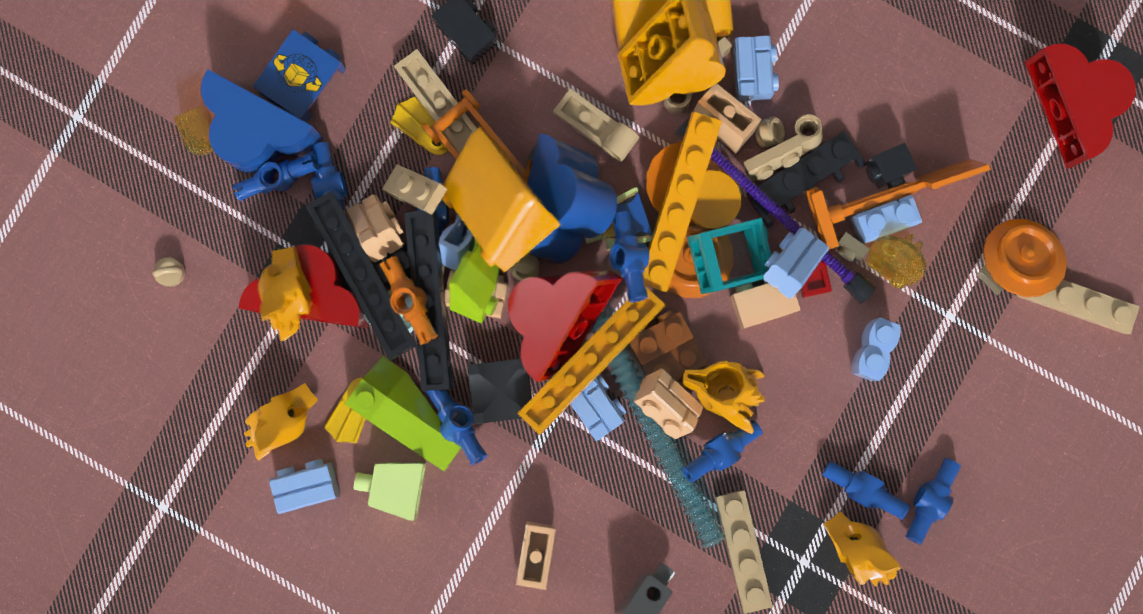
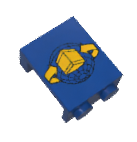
[252,29,346,123]

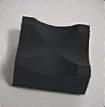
[467,359,532,424]

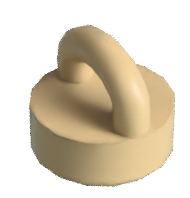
[755,117,785,148]
[510,254,539,281]
[152,257,185,287]

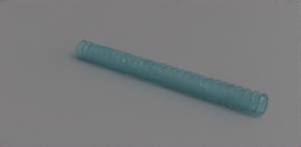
[590,310,726,548]

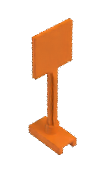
[805,159,990,250]

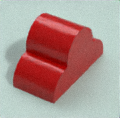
[1024,44,1136,169]
[238,245,368,329]
[508,270,622,382]

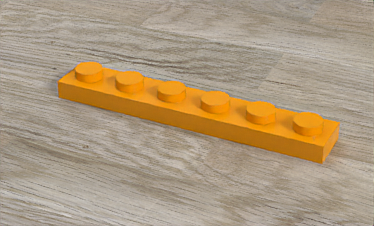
[643,112,722,292]
[517,286,665,435]

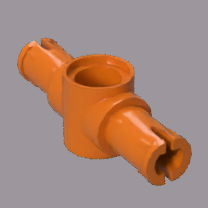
[380,256,438,345]

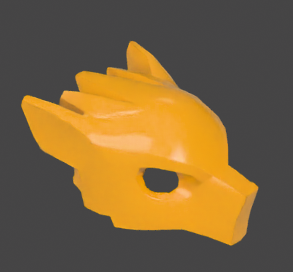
[258,246,312,341]
[681,361,765,434]
[244,383,318,460]
[823,511,901,586]

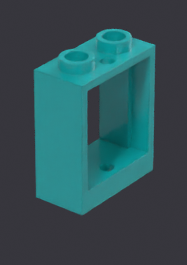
[687,218,772,295]

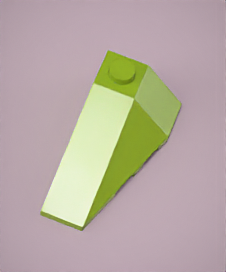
[449,240,499,324]
[345,356,461,471]

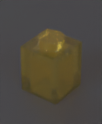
[173,106,214,156]

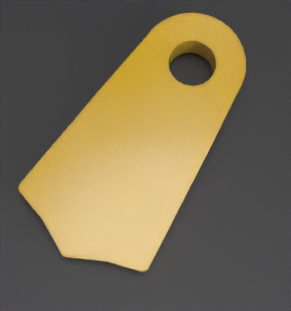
[391,96,450,155]
[324,377,366,443]

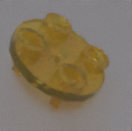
[866,233,926,289]

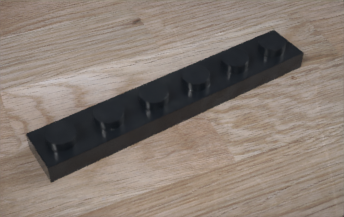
[306,191,417,360]
[404,210,454,391]

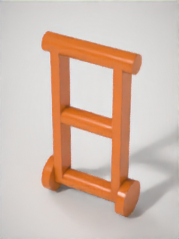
[421,89,526,179]

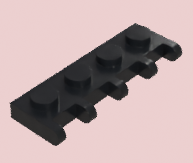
[746,131,866,228]

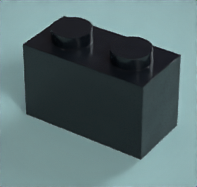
[431,0,498,66]

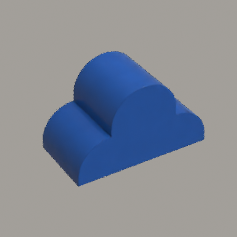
[201,69,323,174]
[527,134,617,263]

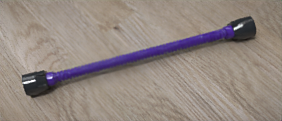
[674,116,876,304]

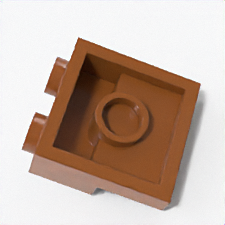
[629,310,707,381]

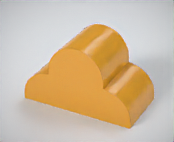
[617,0,725,105]

